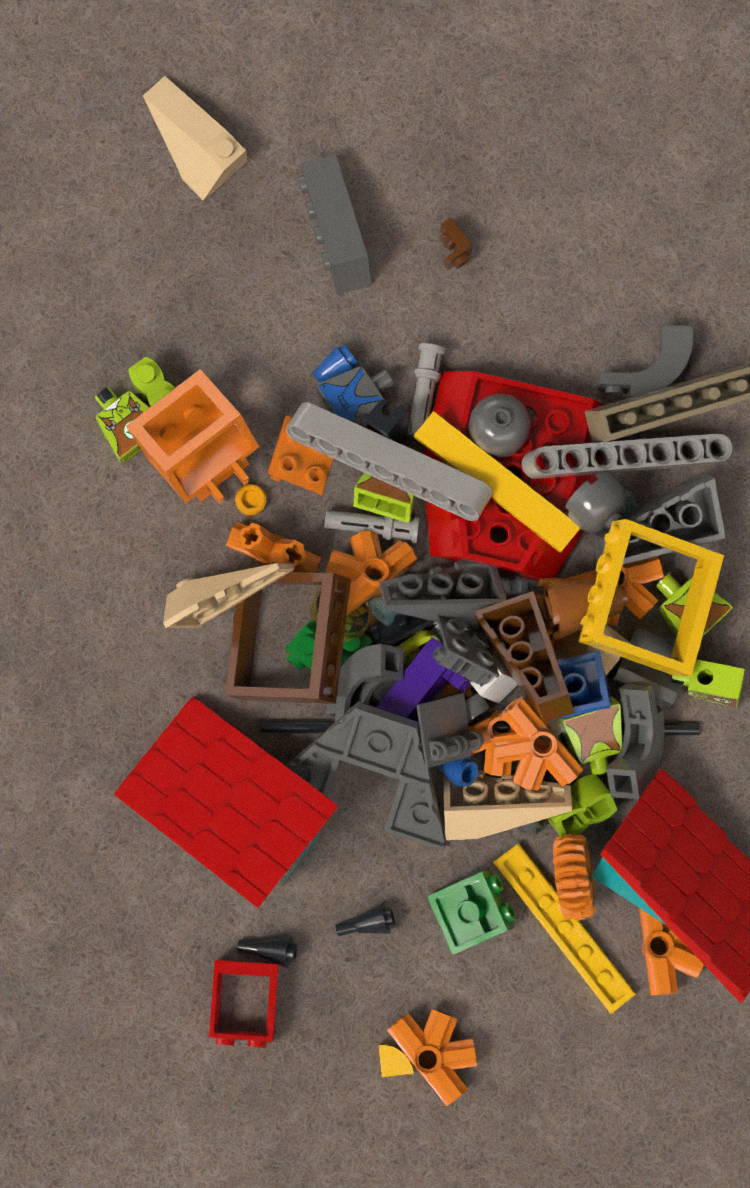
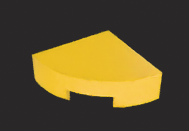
[379,1045,414,1077]

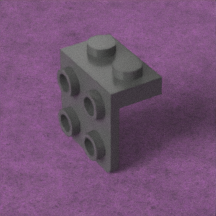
[612,628,679,709]

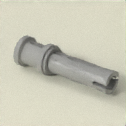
[407,343,446,437]
[324,509,420,544]

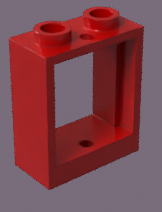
[209,960,279,1048]

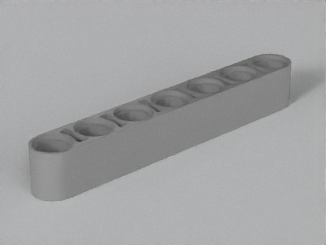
[286,402,493,521]
[522,434,732,479]

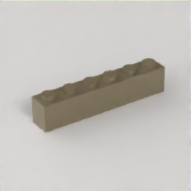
[584,362,750,442]

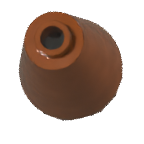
[538,577,628,641]

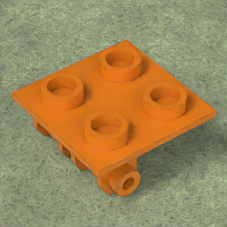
[267,416,333,495]

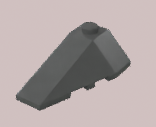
[379,560,507,630]

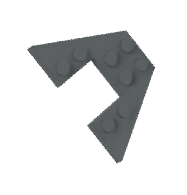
[286,702,446,851]

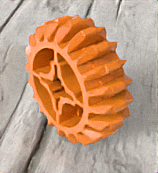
[553,833,596,920]

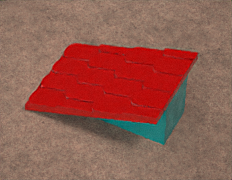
[114,696,339,909]
[592,768,750,1004]

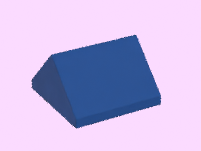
[556,651,611,720]

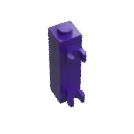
[376,637,471,721]

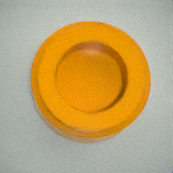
[235,484,267,516]

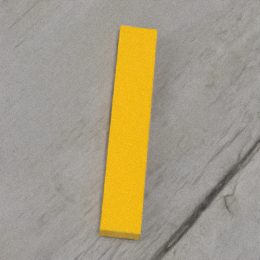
[414,411,580,553]
[493,843,636,1014]

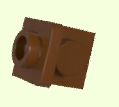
[439,217,473,270]

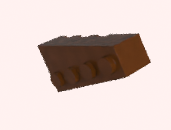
[473,591,575,723]

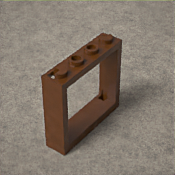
[225,572,351,704]

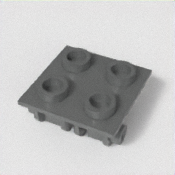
[433,615,499,685]
[417,693,484,768]

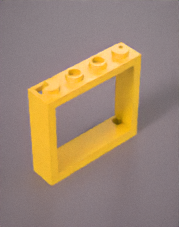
[579,519,724,677]

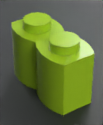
[128,357,175,407]
[547,774,617,837]

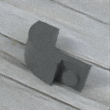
[598,325,693,398]
[326,644,403,722]
[606,684,664,799]

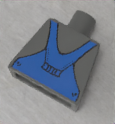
[316,366,394,426]

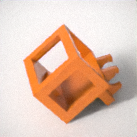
[126,369,259,505]

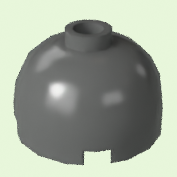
[468,393,531,458]
[564,470,627,533]

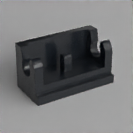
[362,399,408,444]
[368,612,437,647]

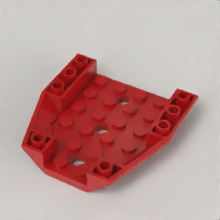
[423,371,616,582]

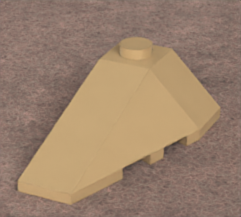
[143,76,248,202]

